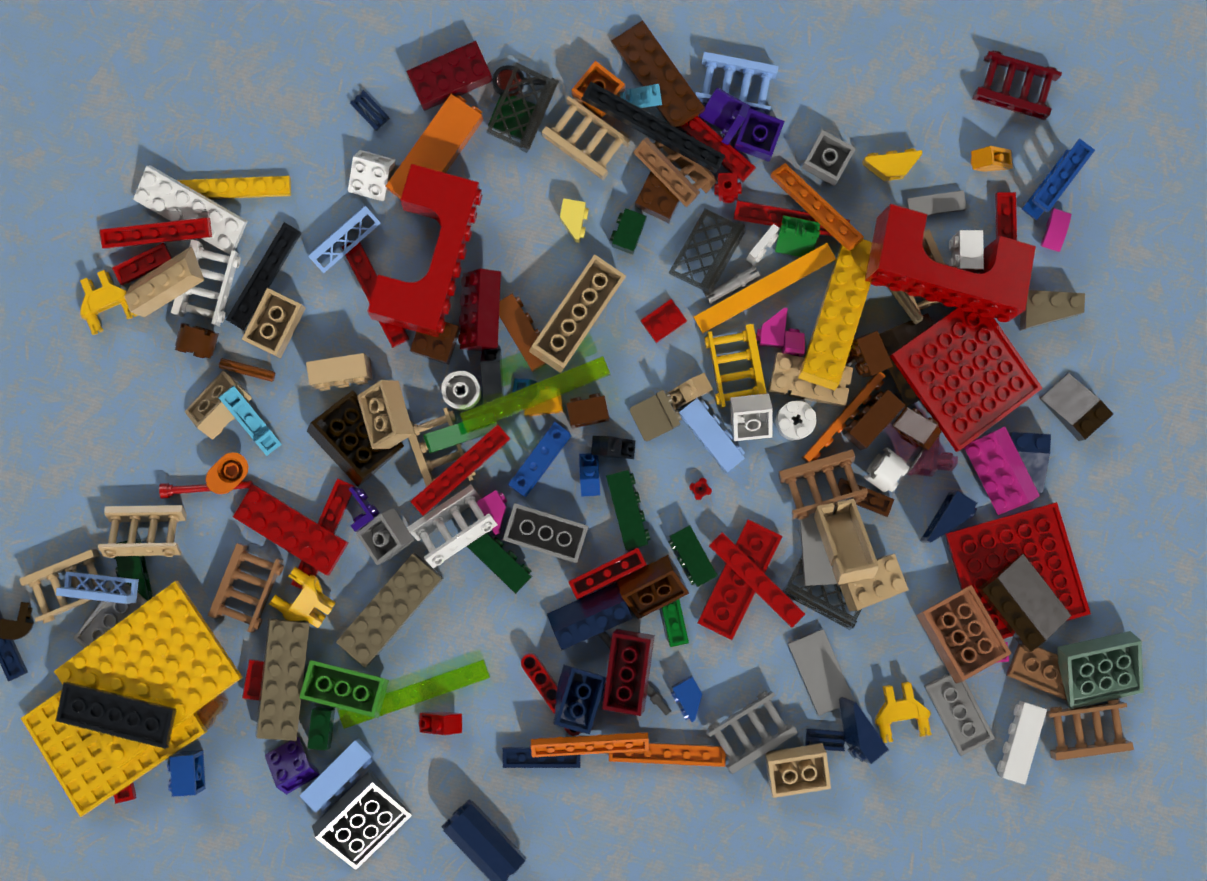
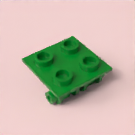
[775,215,820,257]

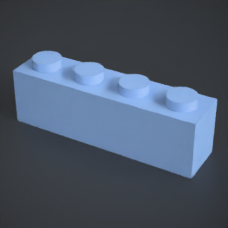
[679,398,745,473]
[300,738,374,813]

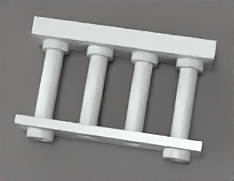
[171,239,241,327]
[407,485,498,568]

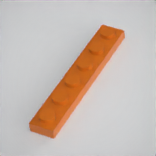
[771,163,864,251]
[802,372,885,463]
[531,732,649,757]
[609,743,726,767]

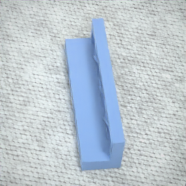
[308,205,381,273]
[56,572,139,604]

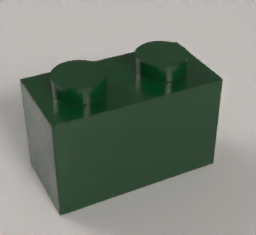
[610,208,647,255]
[307,707,335,751]

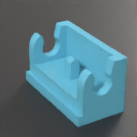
[620,84,662,109]

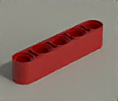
[521,653,581,736]

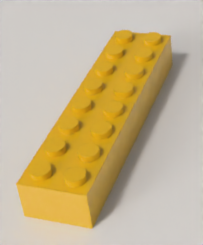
[798,239,872,391]

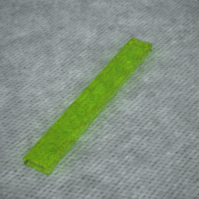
[460,356,611,433]
[338,659,490,729]

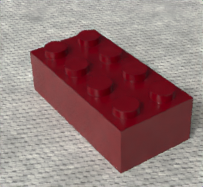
[407,41,492,111]
[458,268,501,351]
[602,629,655,716]

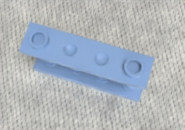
[696,52,779,115]

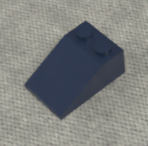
[1009,432,1051,493]
[920,491,977,543]
[554,665,607,734]
[839,697,889,764]

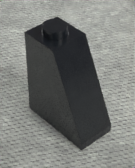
[480,349,504,407]

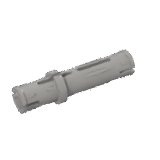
[704,266,760,304]

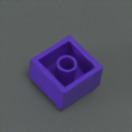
[734,108,785,162]

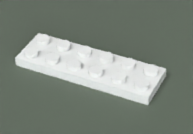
[133,165,248,255]

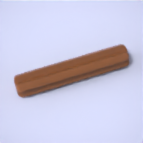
[219,358,275,382]

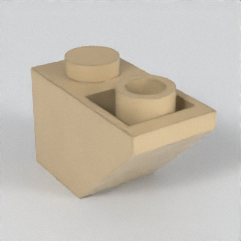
[667,373,713,410]

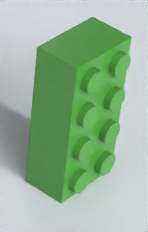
[299,660,389,718]

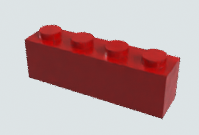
[568,548,647,599]

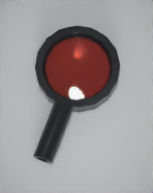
[492,65,546,97]

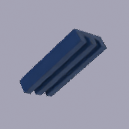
[350,90,390,131]
[805,728,845,752]

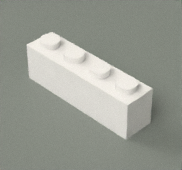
[997,701,1047,785]

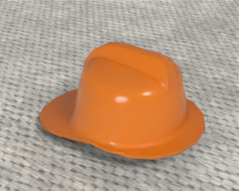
[206,452,249,495]

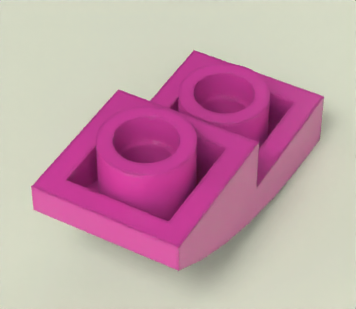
[1040,208,1072,252]

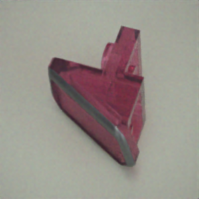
[906,435,958,477]

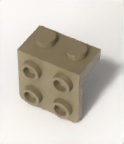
[630,390,682,441]

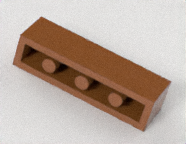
[499,293,546,372]

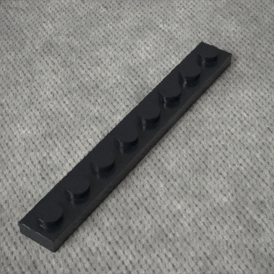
[581,82,725,173]

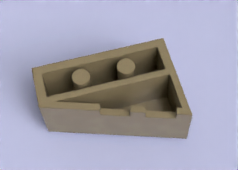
[1020,290,1085,331]

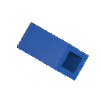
[579,453,600,497]
[671,675,702,722]

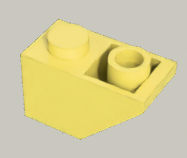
[560,198,589,243]

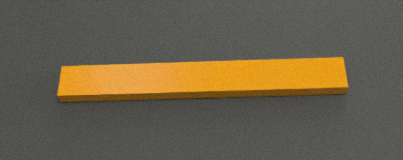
[693,243,836,334]

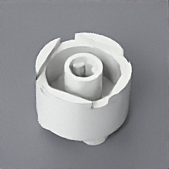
[441,371,482,411]
[775,401,816,441]
[864,447,909,492]

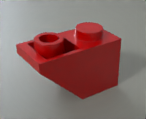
[419,712,462,735]

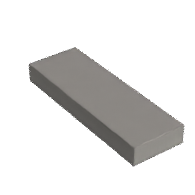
[906,190,967,216]

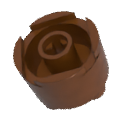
[175,323,219,358]

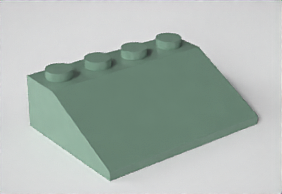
[1057,631,1144,709]

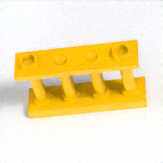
[704,324,767,409]

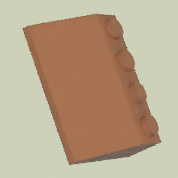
[916,585,1012,684]

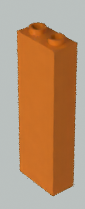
[385,94,484,199]

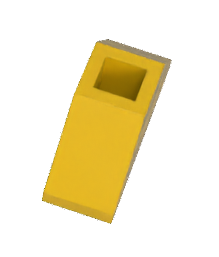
[862,148,922,181]

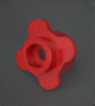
[689,478,712,500]

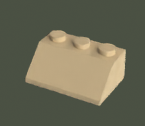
[184,370,252,440]

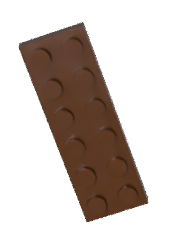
[611,20,705,129]

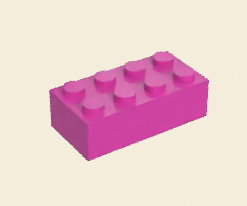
[964,426,1040,515]

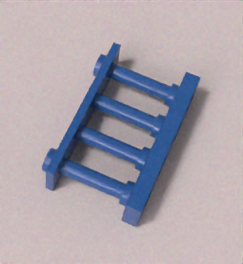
[1021,139,1095,221]
[508,422,571,497]

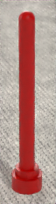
[159,481,253,499]

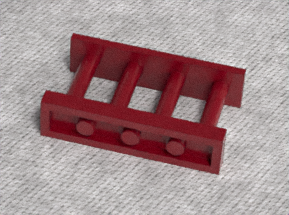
[972,51,1062,120]

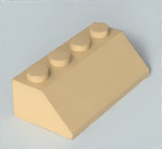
[125,247,204,317]

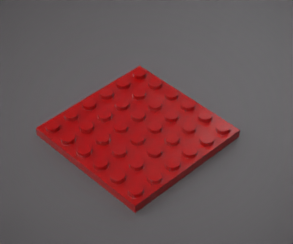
[890,308,1043,452]
[945,502,1091,639]

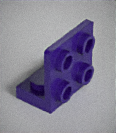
[700,88,750,145]
[349,486,379,532]
[265,736,320,795]

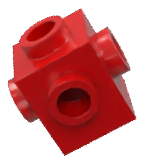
[715,172,742,203]

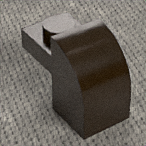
[0,602,34,640]

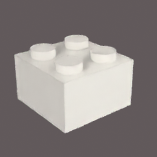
[949,230,984,274]
[730,393,772,441]

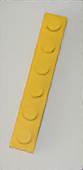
[177,176,291,199]

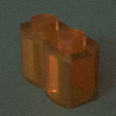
[196,694,228,730]

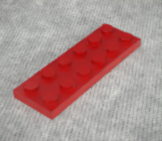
[233,484,349,576]
[697,519,783,640]

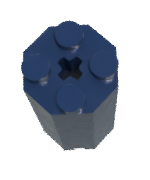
[441,799,526,881]

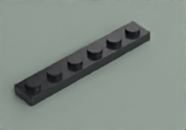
[226,222,302,330]

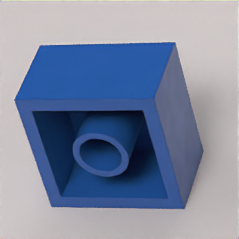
[167,750,206,797]

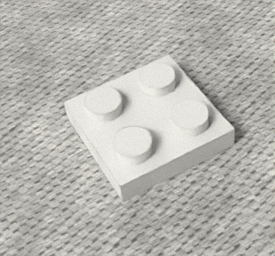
[746,224,780,265]

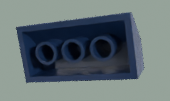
[547,582,633,650]

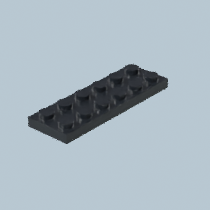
[56,682,177,749]

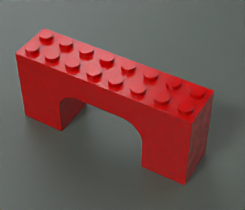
[367,164,483,337]
[865,204,1036,322]

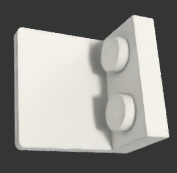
[348,150,396,201]

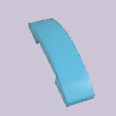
[218,385,281,456]

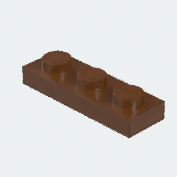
[837,478,895,517]

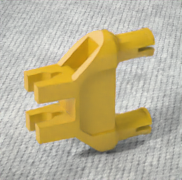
[80,270,138,335]
[269,566,336,628]
[874,682,932,743]

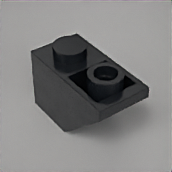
[591,436,636,459]

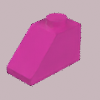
[756,308,788,348]
[781,329,805,357]
[476,490,508,535]

